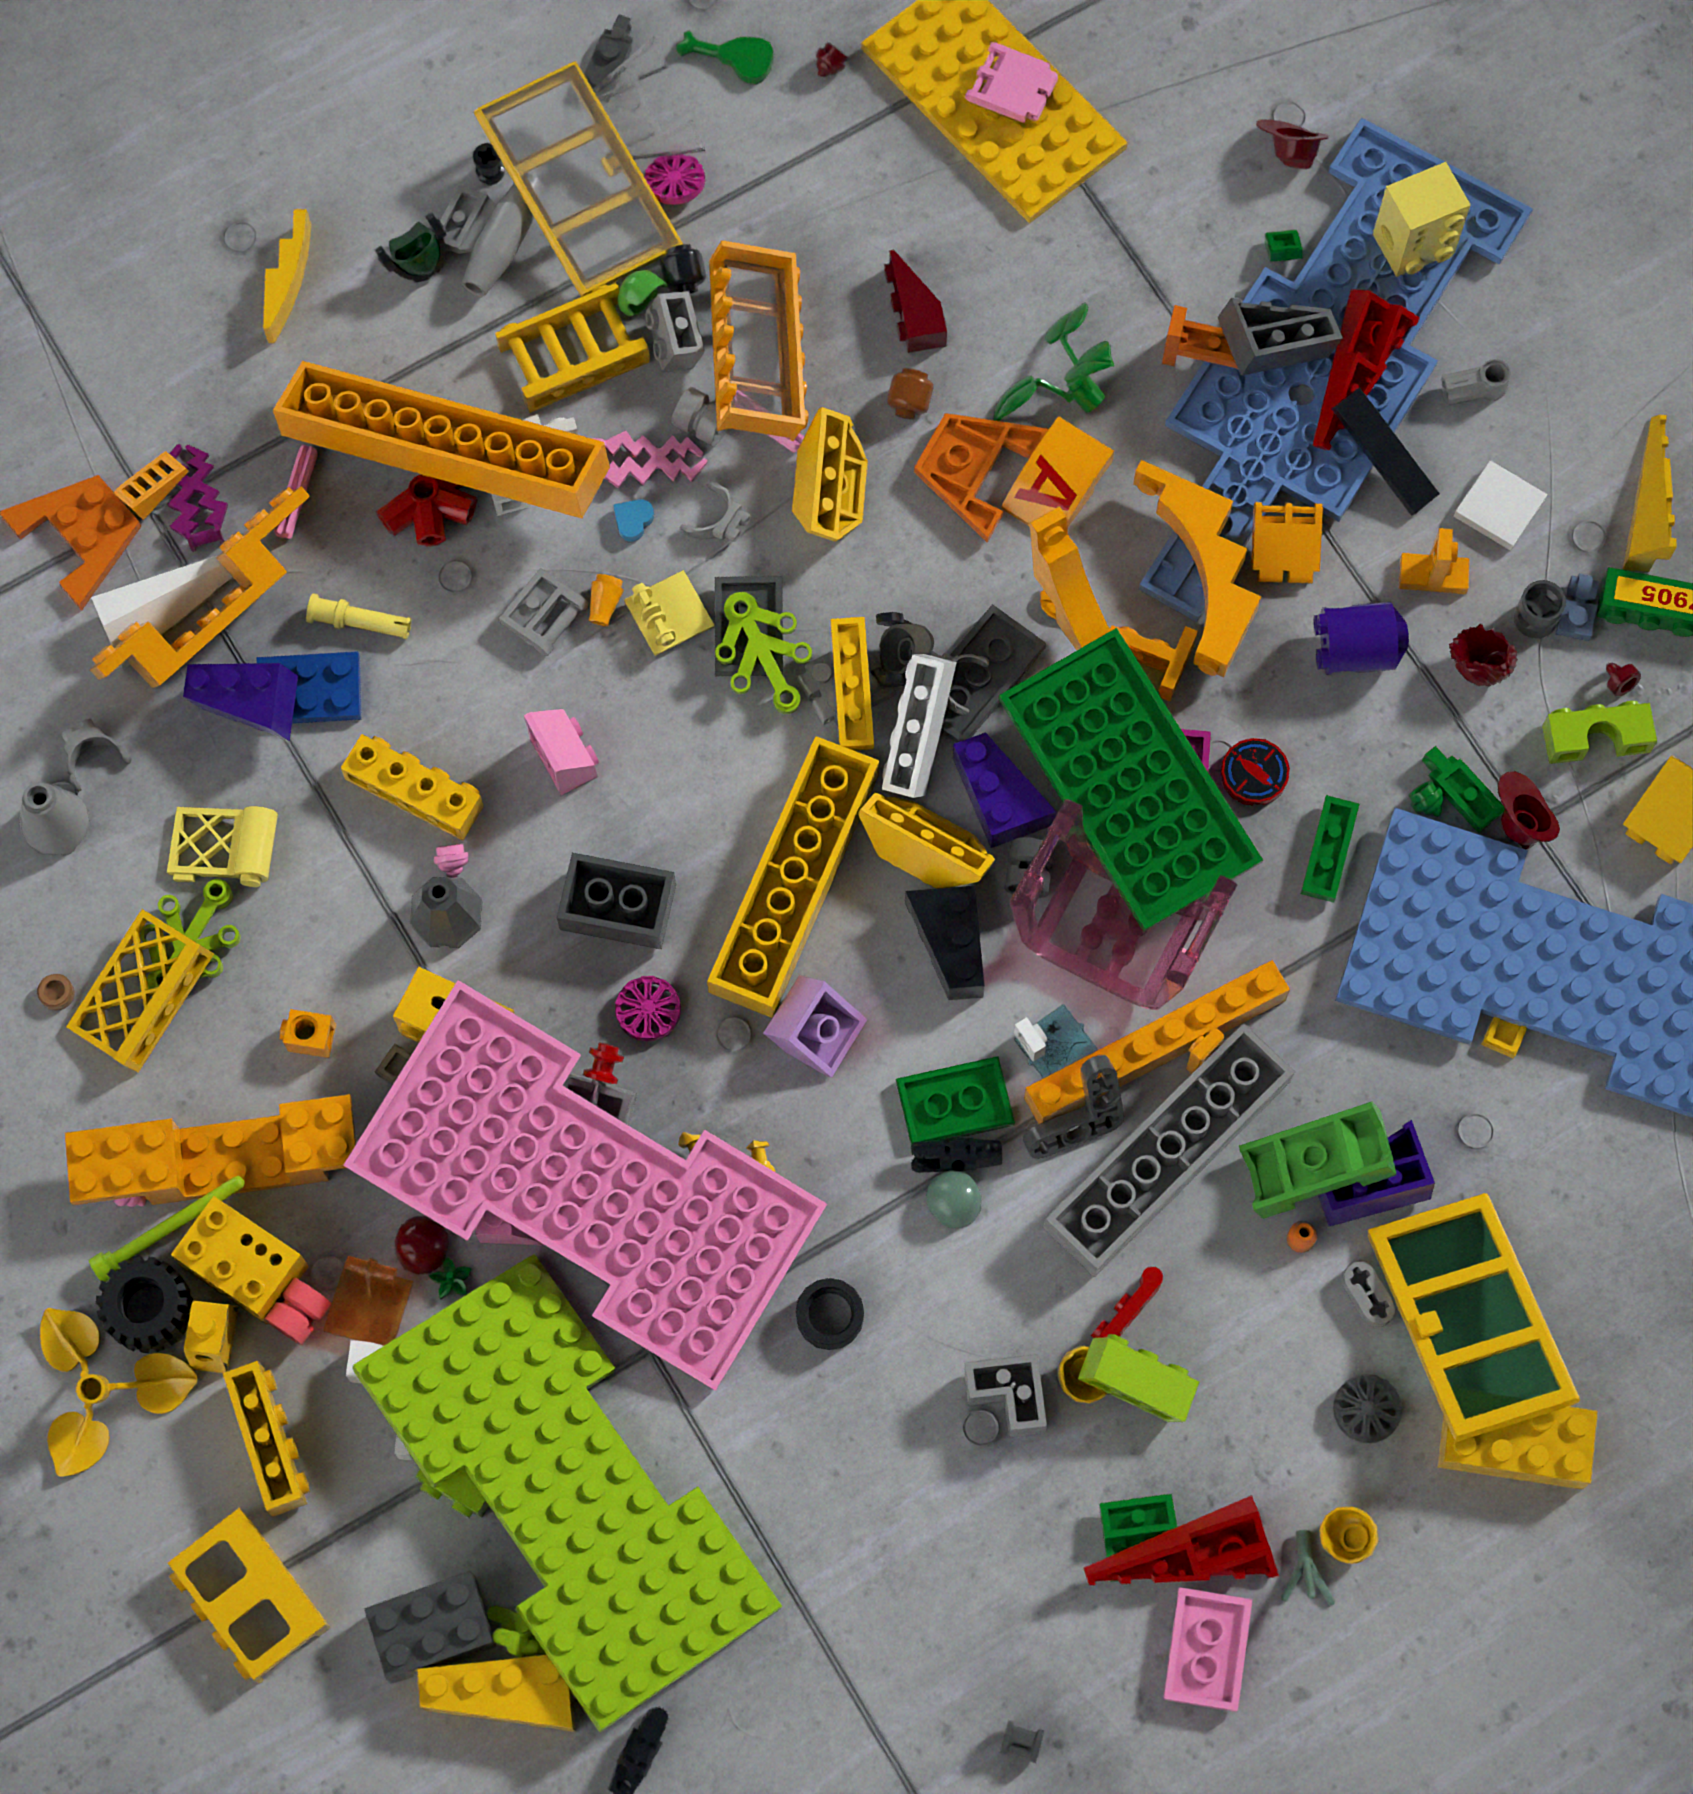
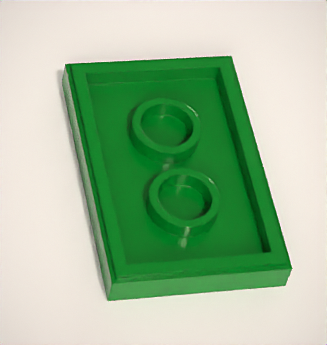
[896,1056,1015,1146]

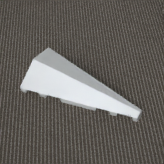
[91,555,234,668]

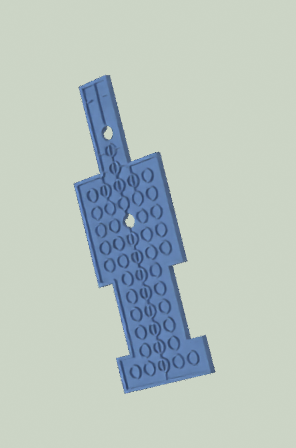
[1139,117,1533,622]

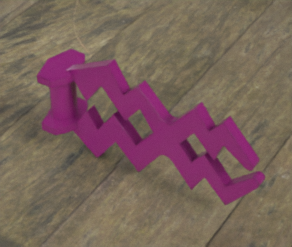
[165,444,228,552]

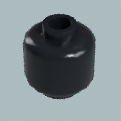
[660,244,706,294]

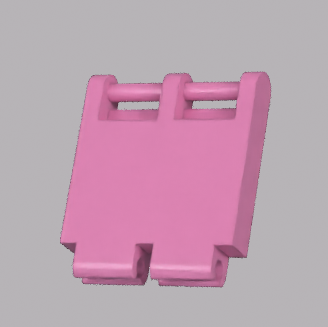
[965,42,1058,123]

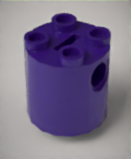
[1313,602,1409,675]

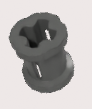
[1000,1720,1044,1763]

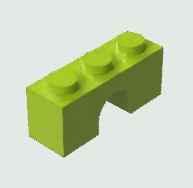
[1542,701,1657,764]

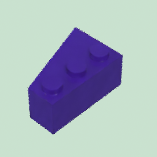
[953,732,1057,848]

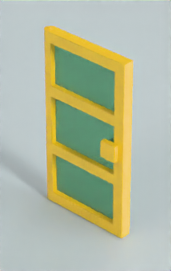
[1367,1193,1581,1442]

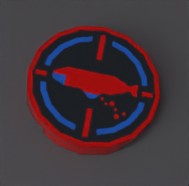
[1221,738,1290,806]

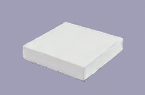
[1454,460,1548,551]

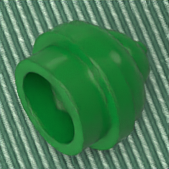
[1409,780,1444,817]

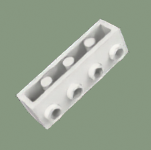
[882,654,957,798]

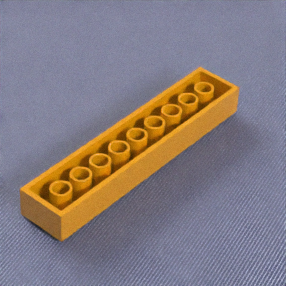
[273,361,610,519]

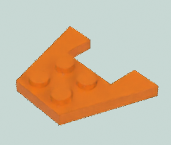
[914,413,1049,543]
[0,475,142,611]

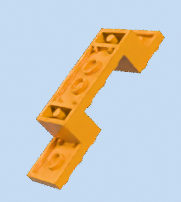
[90,486,310,688]
[65,1094,356,1205]

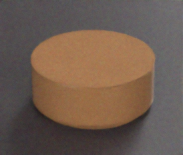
[37,974,75,1011]

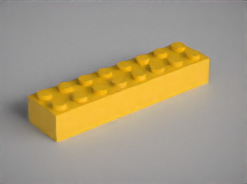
[707,736,879,1018]

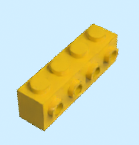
[341,734,484,841]
[223,1361,310,1517]

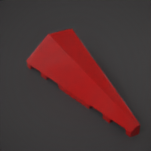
[1313,289,1420,451]
[1083,1495,1279,1586]

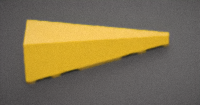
[1622,415,1677,572]

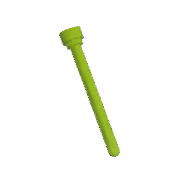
[88,1176,244,1282]

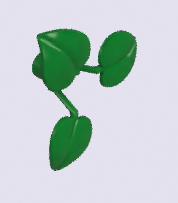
[993,303,1114,421]

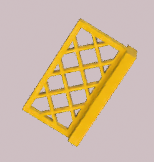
[66,909,214,1073]

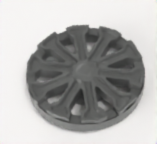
[1333,1375,1402,1443]

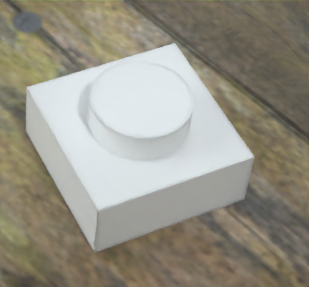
[1014,1017,1048,1062]

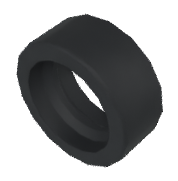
[796,1278,864,1350]

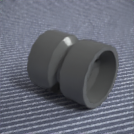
[1514,580,1566,639]
[1004,838,1055,898]

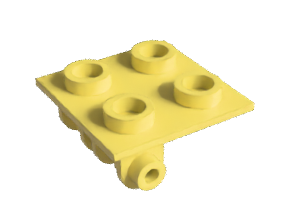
[624,570,715,656]

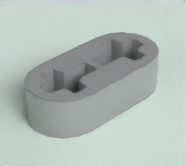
[1342,1261,1395,1327]

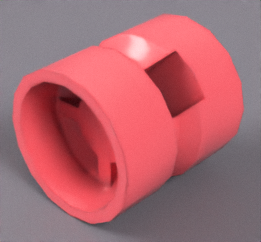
[264,1277,332,1345]

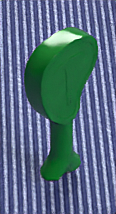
[676,30,774,84]

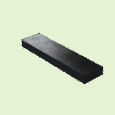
[1331,387,1440,516]

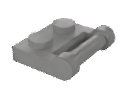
[499,567,589,657]

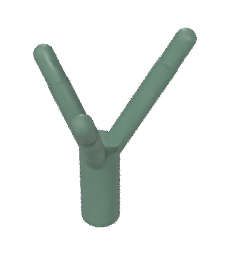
[1281,1530,1335,1605]

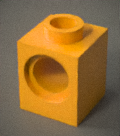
[280,1009,336,1058]

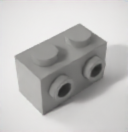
[645,291,705,372]

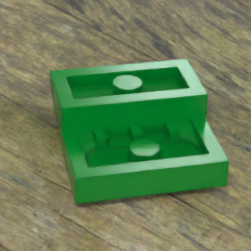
[1099,1494,1177,1582]

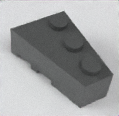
[1217,298,1343,376]

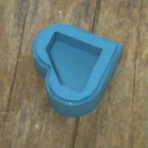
[613,500,654,542]

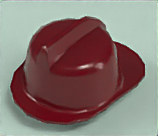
[1256,119,1328,169]
[1498,771,1560,850]

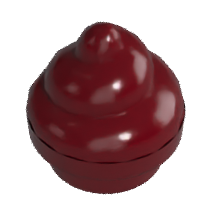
[816,42,848,77]

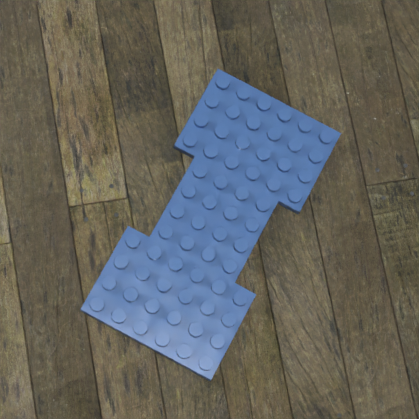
[1335,808,1693,1118]

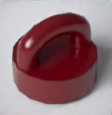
[1606,663,1641,696]

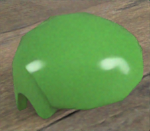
[618,270,667,316]

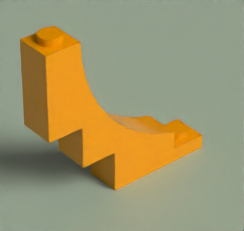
[1133,460,1261,677]
[1030,506,1111,650]

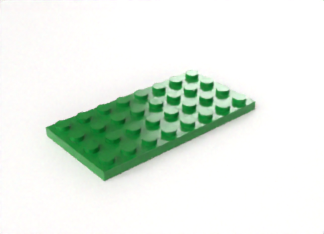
[998,628,1263,932]

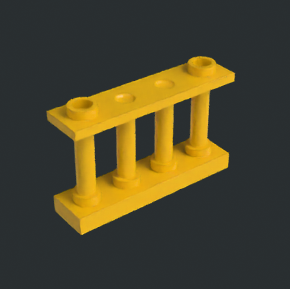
[495,283,650,413]

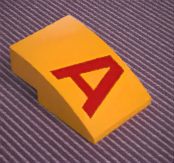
[1001,416,1114,527]

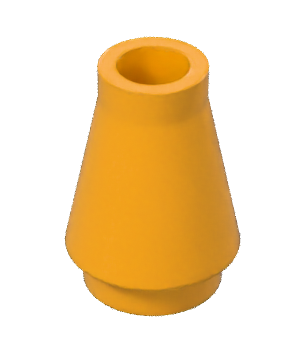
[588,574,624,626]

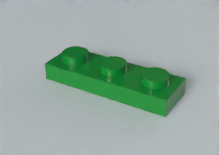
[1300,795,1360,903]

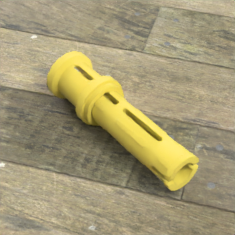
[306,593,412,639]

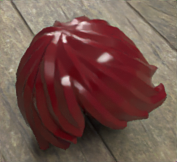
[1449,624,1518,687]

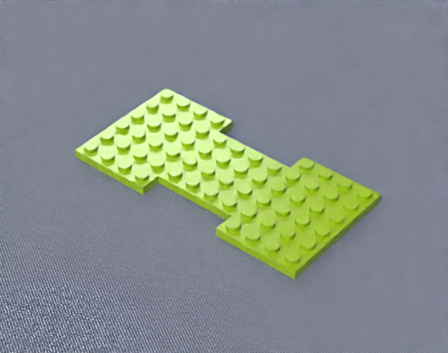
[352,1253,782,1733]

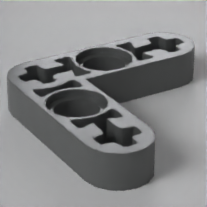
[1023,1055,1124,1159]

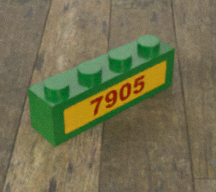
[1596,567,1693,637]

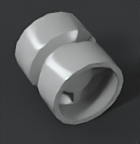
[671,386,727,446]

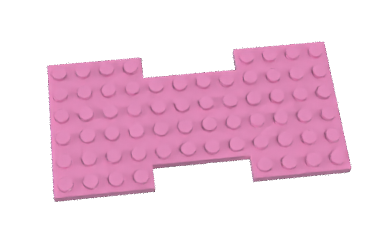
[343,980,827,1391]

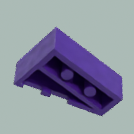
[183,663,298,741]
[1318,1119,1435,1227]

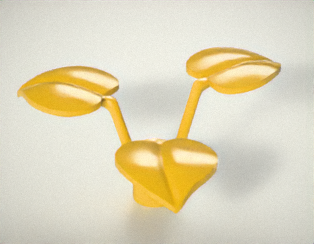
[40,1308,198,1477]

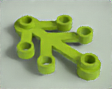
[715,592,812,714]
[140,879,241,989]

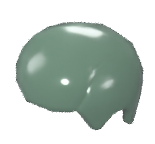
[926,1170,982,1228]

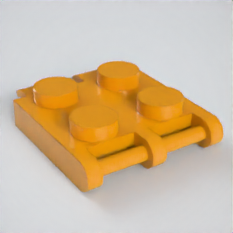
[1251,502,1323,583]

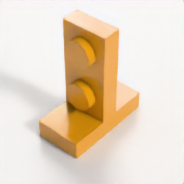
[1399,528,1470,594]
[1110,625,1198,702]

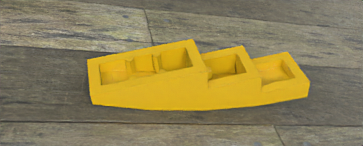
[263,209,311,343]

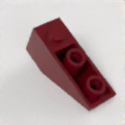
[884,250,947,353]

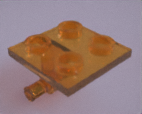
[323,1255,414,1346]

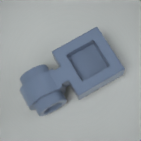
[1555,573,1599,641]

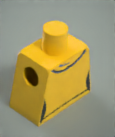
[184,1300,239,1373]

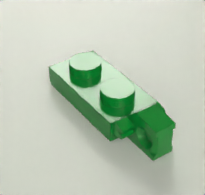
[1422,746,1505,834]

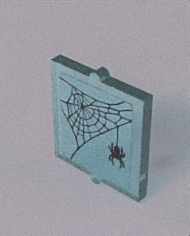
[1014,1004,1098,1078]

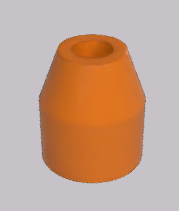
[1287,1221,1317,1253]

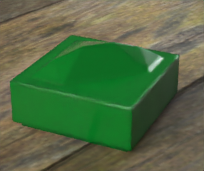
[1265,229,1303,262]

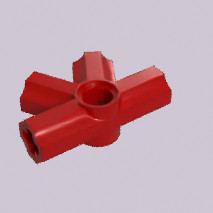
[376,474,478,547]

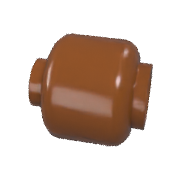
[887,368,934,420]

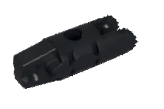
[911,1138,1002,1173]
[608,1707,669,1794]

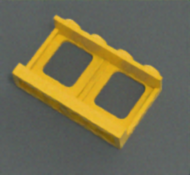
[168,1508,331,1684]

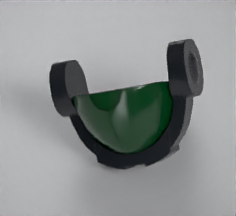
[375,212,446,283]

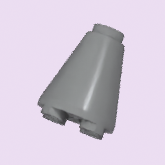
[20,782,90,855]

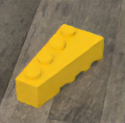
[417,1655,576,1732]

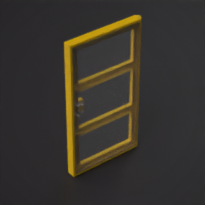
[473,61,683,297]

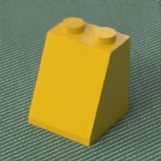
[1623,755,1693,865]

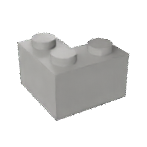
[964,1354,1047,1437]

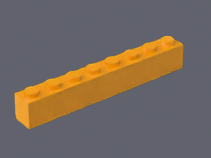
[1024,960,1290,1124]

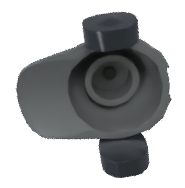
[876,612,934,687]

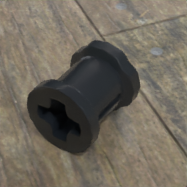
[472,143,505,185]

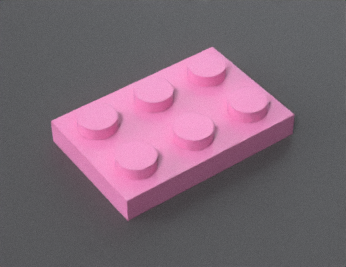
[1163,1587,1252,1712]

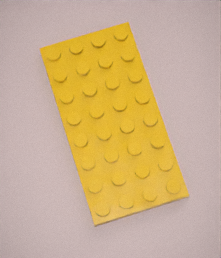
[861,0,1128,224]

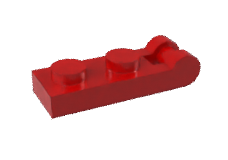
[1091,1266,1163,1338]

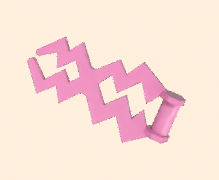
[592,431,707,488]

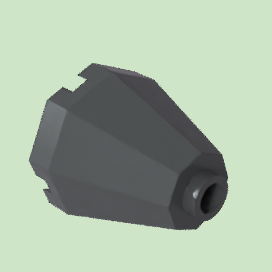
[410,877,483,948]

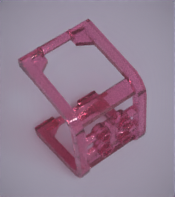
[1009,799,1238,1010]

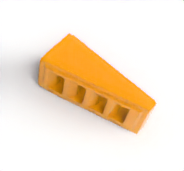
[113,451,189,520]

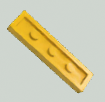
[830,617,874,751]

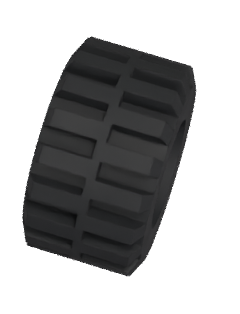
[96,1256,193,1353]

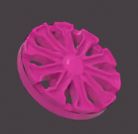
[644,153,705,205]
[615,976,681,1041]

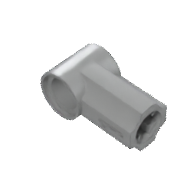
[1441,359,1510,405]

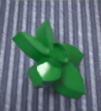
[428,1257,472,1300]

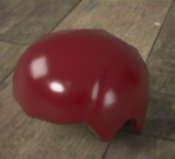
[395,1216,449,1274]

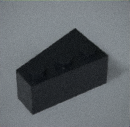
[905,886,985,1000]

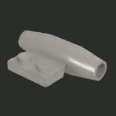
[440,174,544,296]

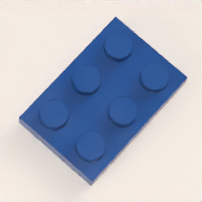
[256,651,361,724]

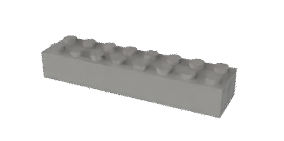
[1043,1023,1295,1278]

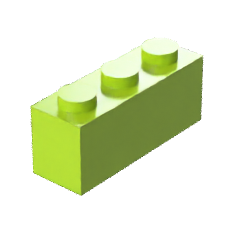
[1078,1334,1199,1422]

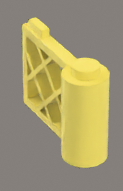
[167,806,278,887]

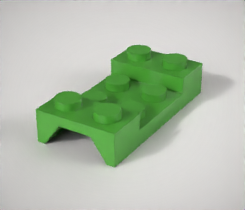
[1239,1101,1397,1219]

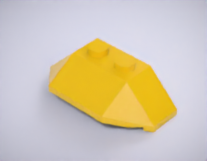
[792,407,868,542]
[858,793,995,889]

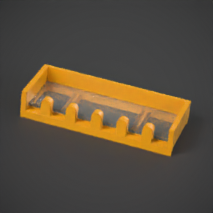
[709,240,809,441]

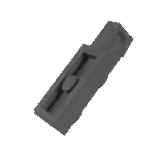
[584,14,633,103]

